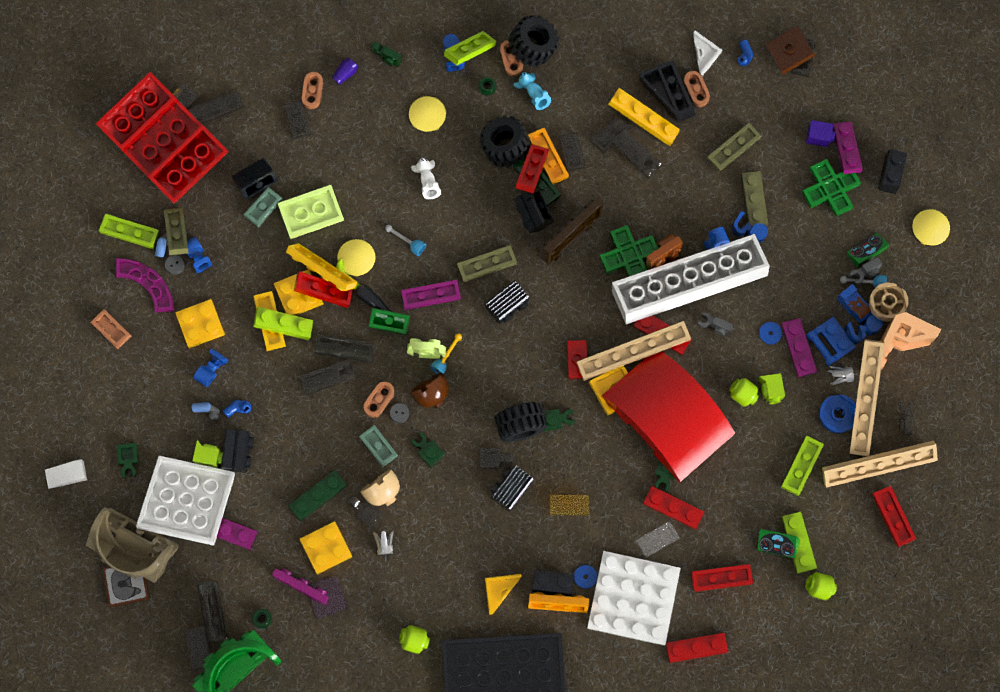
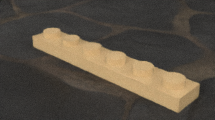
[576,321,691,381]
[850,339,885,456]
[822,441,938,488]

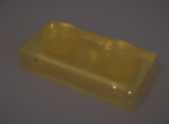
[550,495,589,516]

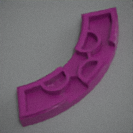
[116,258,174,312]

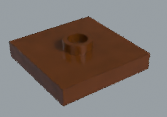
[765,26,815,74]

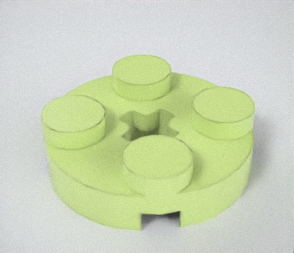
[407,338,446,359]

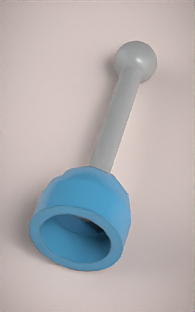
[385,225,427,256]
[840,275,887,288]

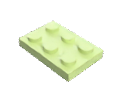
[278,185,344,239]

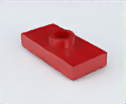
[567,340,587,379]

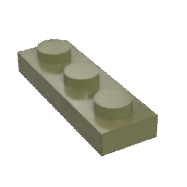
[707,123,761,172]
[741,171,768,226]
[164,208,188,255]
[457,245,517,283]

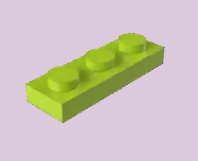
[444,31,496,66]
[99,214,160,249]
[253,307,313,340]
[781,436,824,496]
[781,512,817,574]

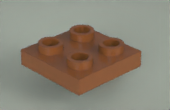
[646,234,683,270]

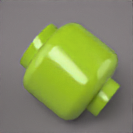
[729,378,759,407]
[806,572,837,600]
[399,625,430,654]

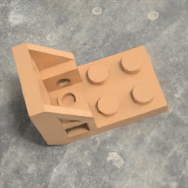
[881,312,941,370]

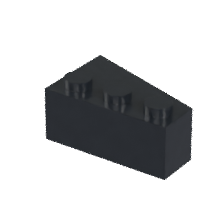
[639,60,695,123]

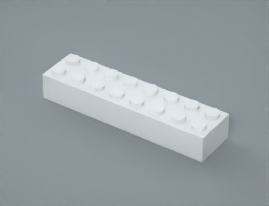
[612,234,769,324]

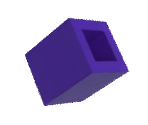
[806,120,835,147]

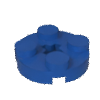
[819,395,856,434]

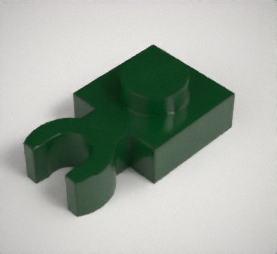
[371,41,402,67]
[543,409,575,431]
[411,432,445,468]
[117,443,139,478]
[655,460,675,492]

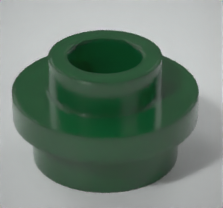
[478,77,497,96]
[252,609,272,629]

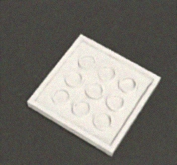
[136,456,235,545]
[587,551,680,646]

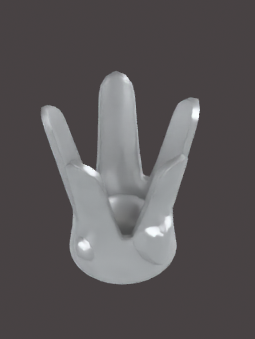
[828,366,858,385]
[373,531,394,561]

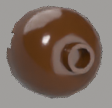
[410,372,449,408]

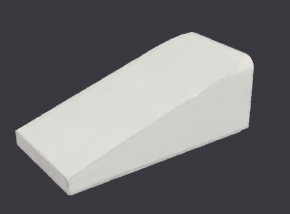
[45,459,87,489]

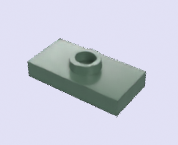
[243,187,283,228]
[359,425,398,468]

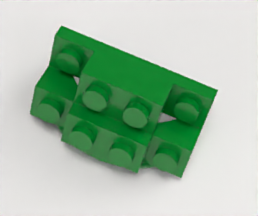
[192,630,282,692]

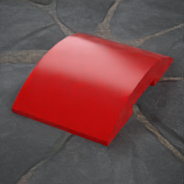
[96,72,229,204]
[601,351,735,483]

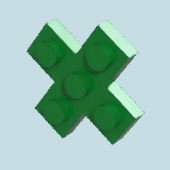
[802,159,861,217]
[600,225,658,277]

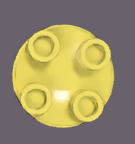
[409,96,446,132]
[912,209,950,245]
[337,239,375,277]

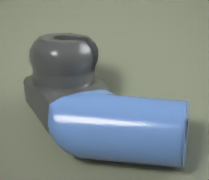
[155,233,168,257]
[192,402,221,420]

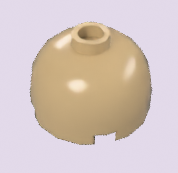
[869,283,908,322]
[360,469,400,506]

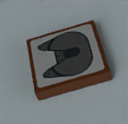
[103,567,149,607]

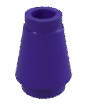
[332,57,359,85]

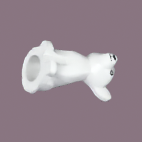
[411,158,441,199]

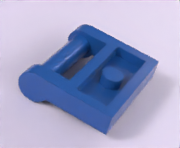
[806,317,856,367]

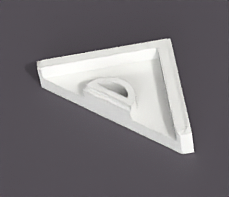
[693,31,722,76]

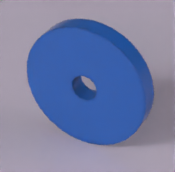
[759,322,782,344]
[574,565,598,589]

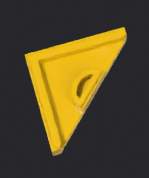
[485,574,522,615]

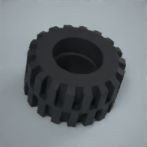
[508,15,559,67]
[480,115,531,167]
[494,402,547,442]

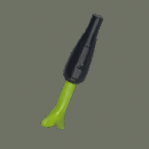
[336,258,392,312]

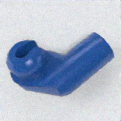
[737,40,754,66]
[222,400,252,418]

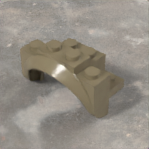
[86,507,179,583]

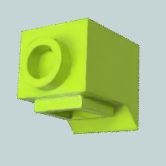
[757,373,785,404]
[193,440,223,468]

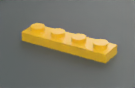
[608,88,680,146]
[286,243,357,291]

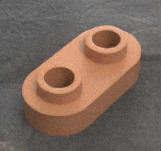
[500,40,523,77]
[683,71,710,107]
[302,72,323,109]
[364,382,394,418]

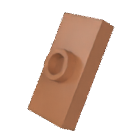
[90,309,132,349]

